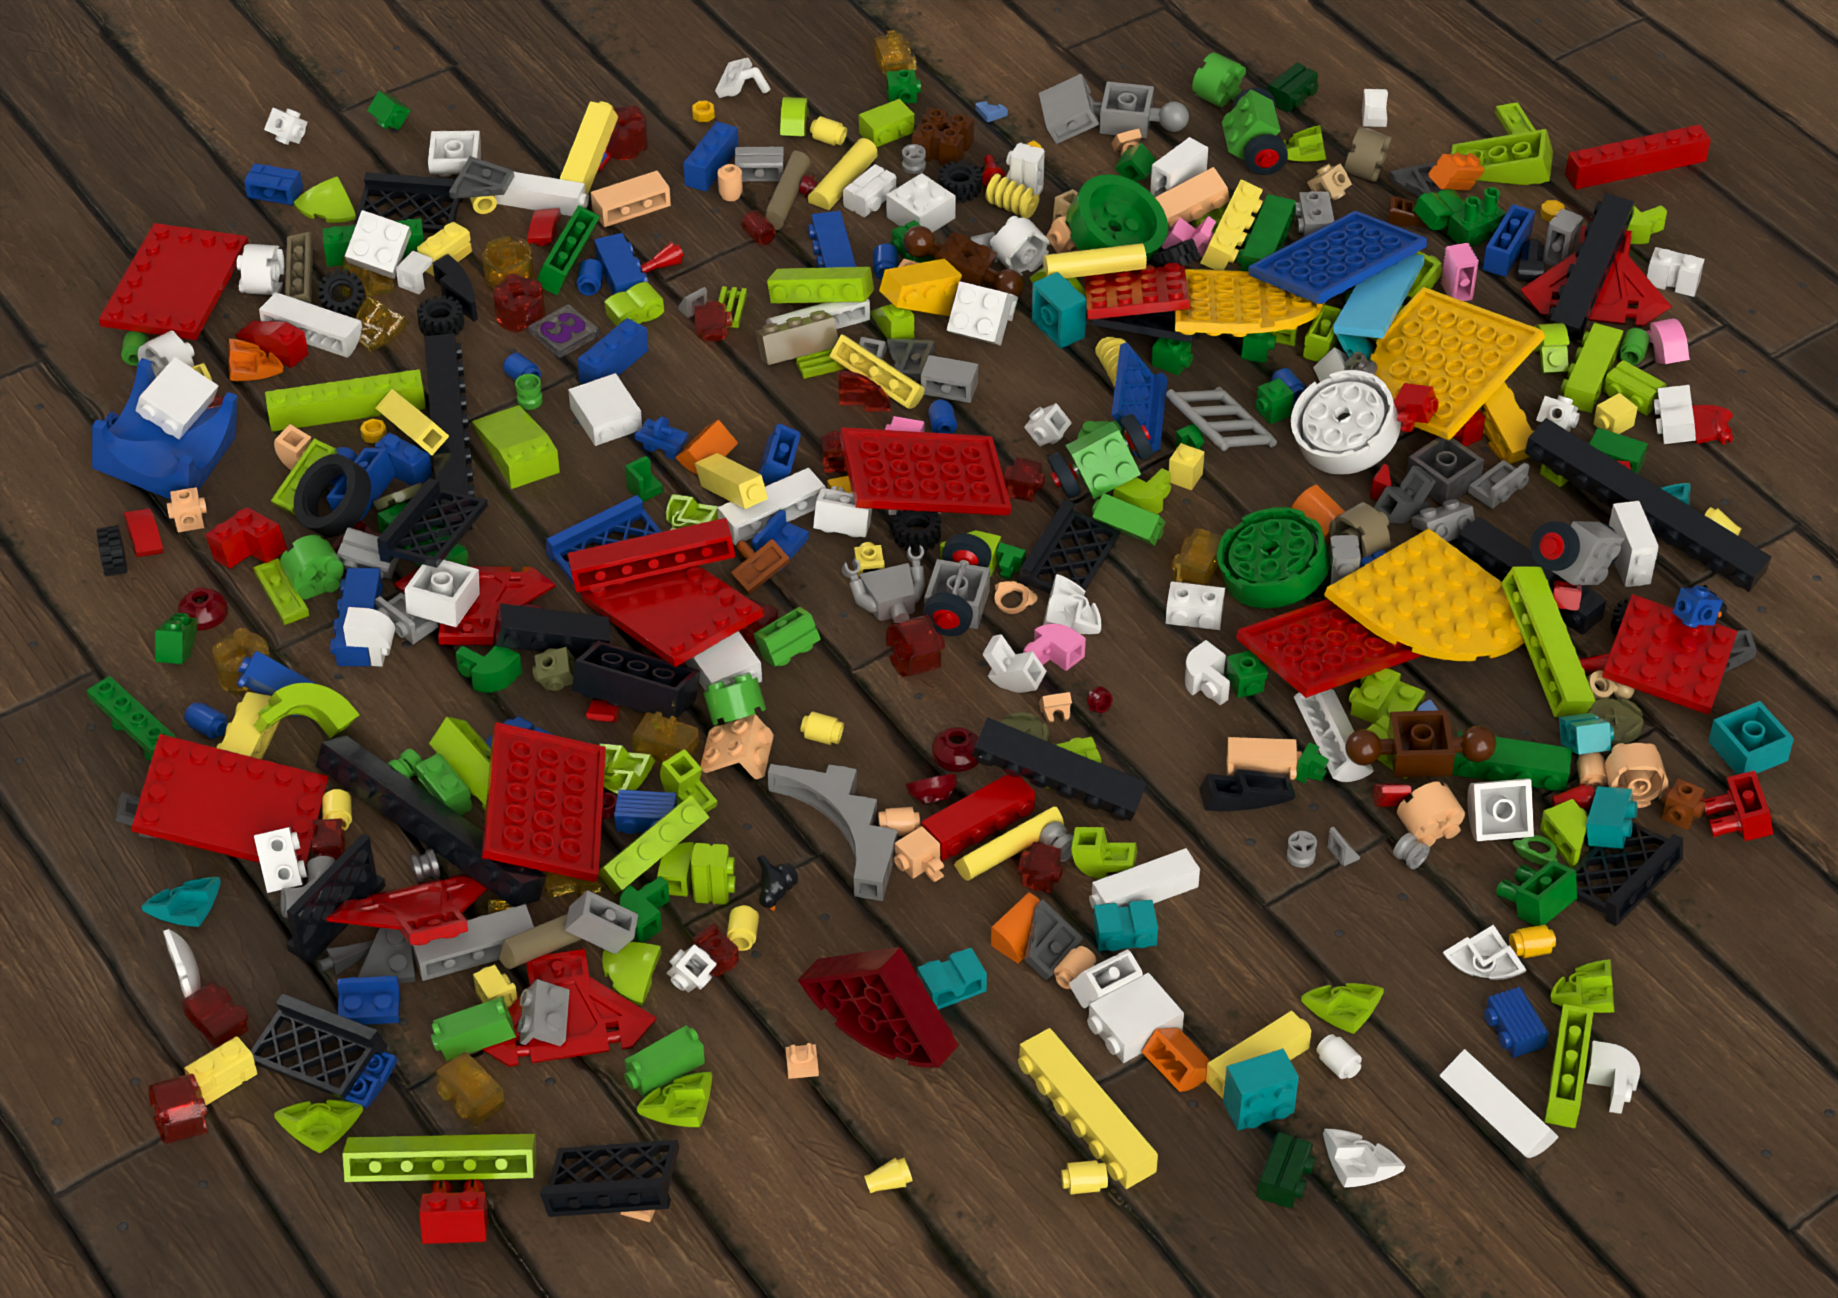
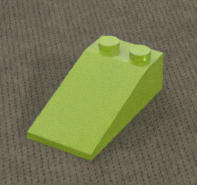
[1451,129,1553,185]
[471,405,560,489]

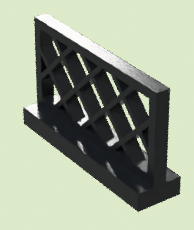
[355,172,463,233]
[1092,311,1200,343]
[377,478,488,568]
[1017,499,1121,594]
[1573,822,1683,926]
[287,834,386,964]
[250,994,387,1100]
[540,1140,680,1217]

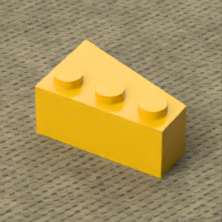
[879,258,962,316]
[1478,381,1534,464]

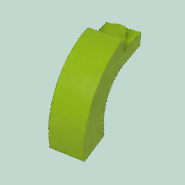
[253,683,359,739]

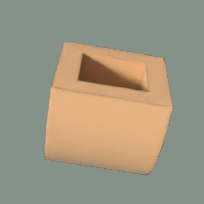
[274,424,312,471]

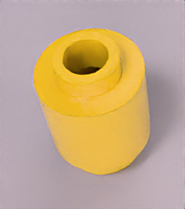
[1509,924,1556,959]

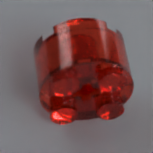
[605,106,648,160]
[493,274,545,332]
[886,615,945,677]
[148,1073,208,1144]

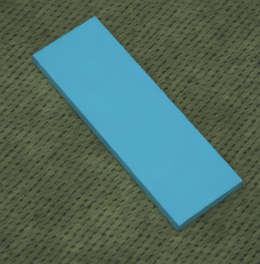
[1333,254,1424,339]

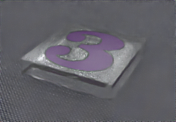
[528,304,600,358]

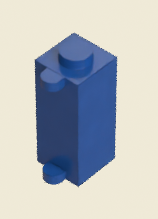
[237,651,315,717]

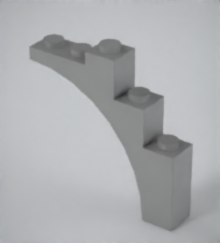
[768,764,898,901]

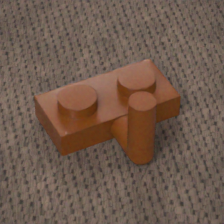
[731,539,790,595]

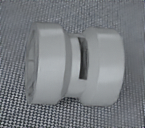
[1039,821,1073,862]

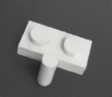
[715,57,770,98]

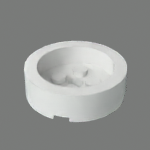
[1291,370,1401,474]

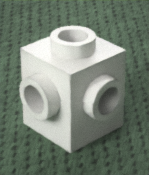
[264,108,308,145]
[1536,395,1580,432]
[1024,403,1072,447]
[667,944,716,993]

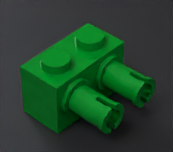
[1447,187,1506,248]
[1496,860,1577,926]

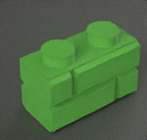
[753,607,821,667]
[416,753,472,815]

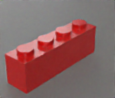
[921,774,1035,861]

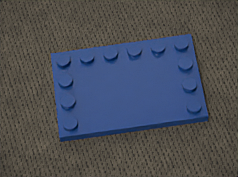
[1248,210,1427,304]

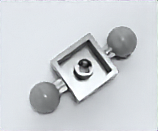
[1089,82,1189,138]

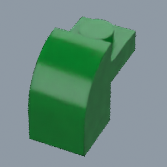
[456,645,522,693]
[620,876,670,943]

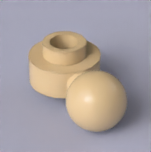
[1587,670,1635,700]

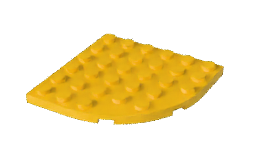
[1175,269,1325,337]
[1370,287,1545,440]
[1324,528,1525,661]

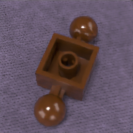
[903,226,1024,297]
[1345,710,1496,778]

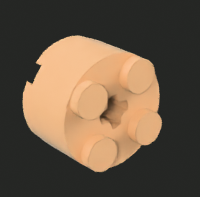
[1604,743,1668,808]
[1397,782,1465,847]

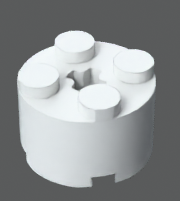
[990,216,1050,275]
[237,244,285,295]
[138,331,194,377]

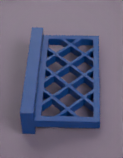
[1111,342,1168,459]
[546,495,662,593]

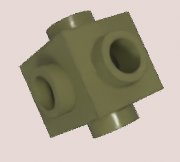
[532,647,575,691]

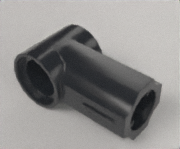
[1517,239,1545,282]

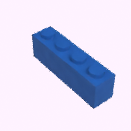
[808,211,856,268]
[330,568,383,666]

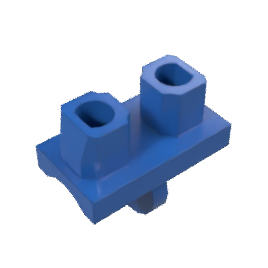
[635,416,689,460]

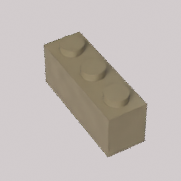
[755,310,838,365]

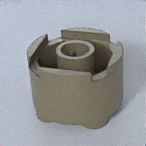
[1344,127,1392,183]
[1329,502,1391,559]

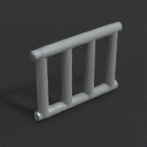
[1166,387,1277,451]

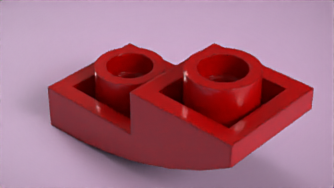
[527,208,561,246]
[123,508,163,557]

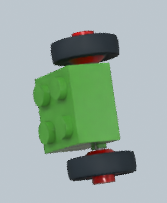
[1222,87,1288,175]
[1048,414,1153,499]

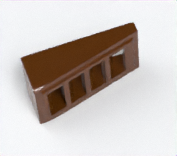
[1388,196,1428,227]

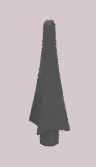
[318,940,374,975]

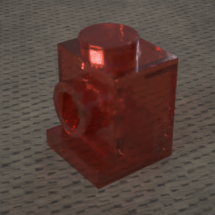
[821,431,847,473]
[312,819,345,861]
[692,923,739,978]

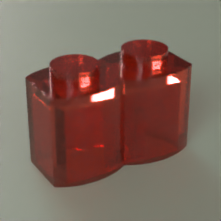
[181,982,249,1049]

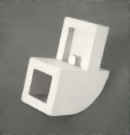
[343,607,395,667]
[982,634,1047,693]
[1185,640,1230,705]
[1587,1041,1640,1114]

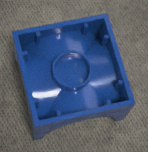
[92,358,238,500]

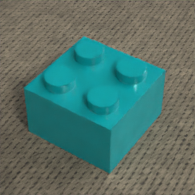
[1032,272,1087,349]
[1708,701,1794,775]
[1223,1049,1299,1131]

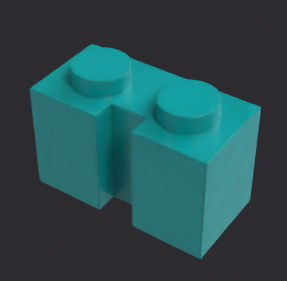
[1559,713,1614,755]
[1586,786,1638,849]
[1093,900,1158,951]
[917,948,987,1010]

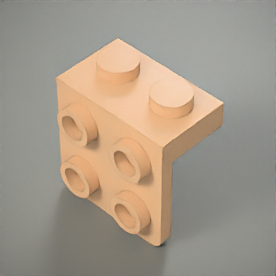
[700,714,774,780]

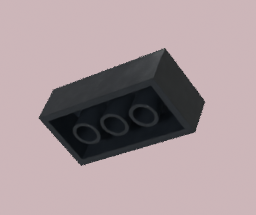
[572,640,700,721]

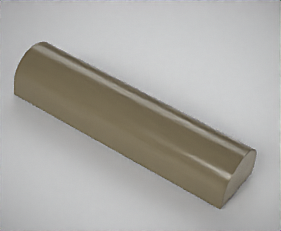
[764,150,810,231]
[285,232,313,304]
[499,914,582,969]

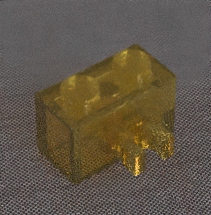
[874,30,917,82]
[1171,528,1222,586]
[632,711,699,763]
[436,1051,505,1126]

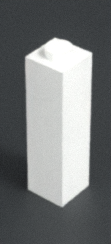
[495,172,589,216]
[1089,848,1200,910]

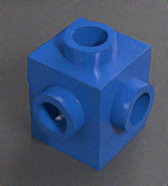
[1672,585,1723,628]

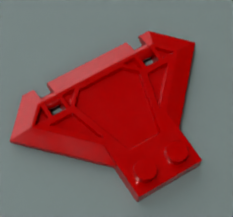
[1520,226,1672,327]
[394,566,556,645]
[326,874,487,946]
[481,949,657,1067]

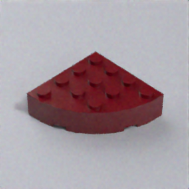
[797,947,959,1068]

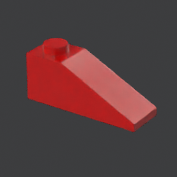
[235,321,309,368]

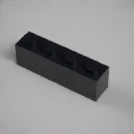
[495,603,610,656]

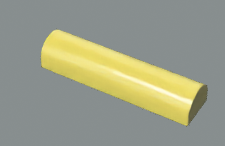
[808,138,877,210]
[1043,243,1146,279]
[829,334,925,409]
[954,806,1064,881]

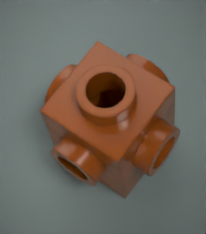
[1661,778,1706,830]

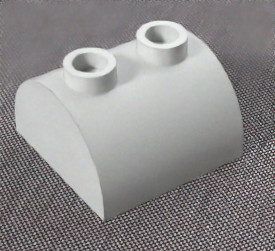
[428,131,481,177]
[1467,778,1534,841]

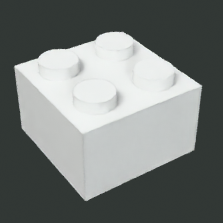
[886,173,955,233]
[345,210,411,279]
[947,281,1014,346]
[405,560,480,627]

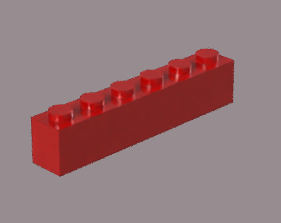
[1565,124,1711,190]
[568,518,736,593]

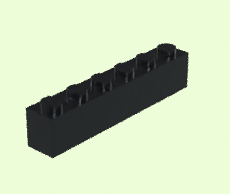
[1548,193,1634,340]
[1456,517,1607,635]
[972,717,1147,821]

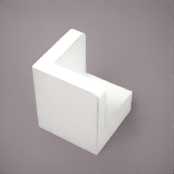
[1362,89,1388,127]
[396,251,433,294]

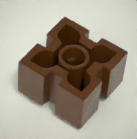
[912,107,974,166]

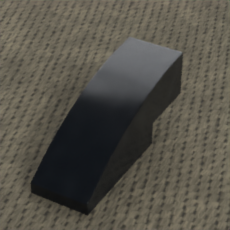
[432,254,478,322]
[1199,769,1295,811]

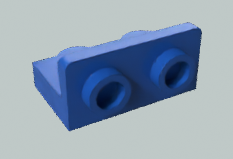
[751,509,809,571]
[337,975,401,1025]

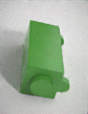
[1092,493,1166,546]
[431,997,516,1061]
[624,1025,705,1098]

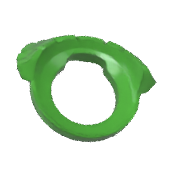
[1513,835,1558,866]

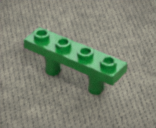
[86,676,176,761]

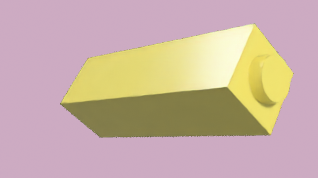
[560,101,618,194]
[375,389,449,456]
[695,453,768,509]
[1206,1011,1312,1099]

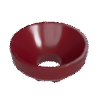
[178,588,228,631]
[932,727,979,772]
[905,773,957,804]

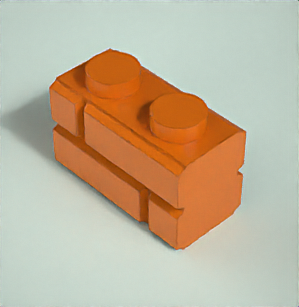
[1428,152,1484,191]

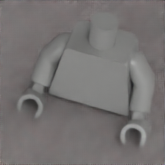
[842,545,925,625]

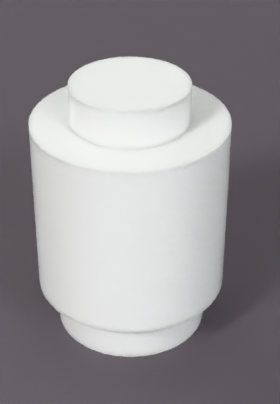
[1317,1034,1362,1079]

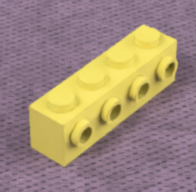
[1200,179,1263,270]

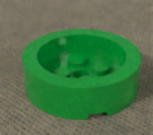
[1066,175,1168,265]
[1217,507,1330,609]

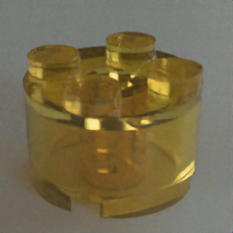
[482,236,534,295]
[212,628,271,694]

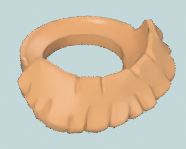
[994,581,1038,614]

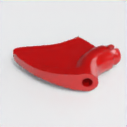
[1692,405,1733,445]

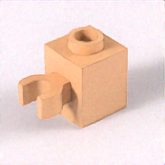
[894,826,944,882]

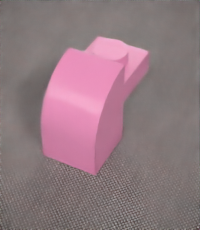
[1161,216,1216,259]
[1645,318,1689,364]
[1023,624,1086,671]

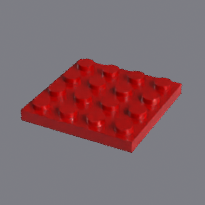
[1085,263,1190,320]
[1602,594,1738,715]

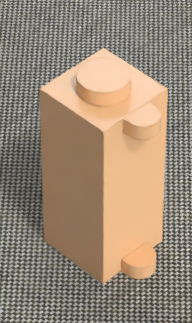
[1226,737,1302,780]

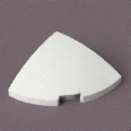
[1043,574,1101,634]
[1443,925,1526,980]
[163,929,201,1011]
[1323,1129,1405,1187]

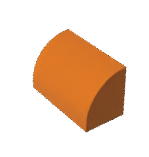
[675,419,738,474]
[1291,484,1345,544]
[991,892,1040,964]
[1141,1028,1210,1092]

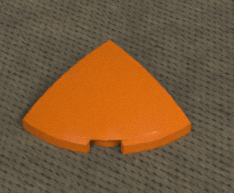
[228,338,284,381]

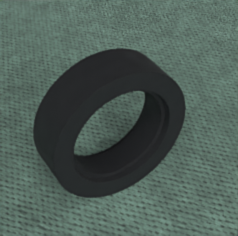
[294,454,371,537]

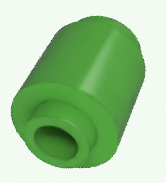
[1619,328,1650,365]
[121,331,149,366]

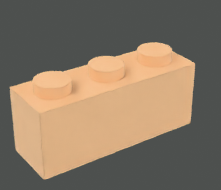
[1155,167,1230,229]
[591,171,671,227]

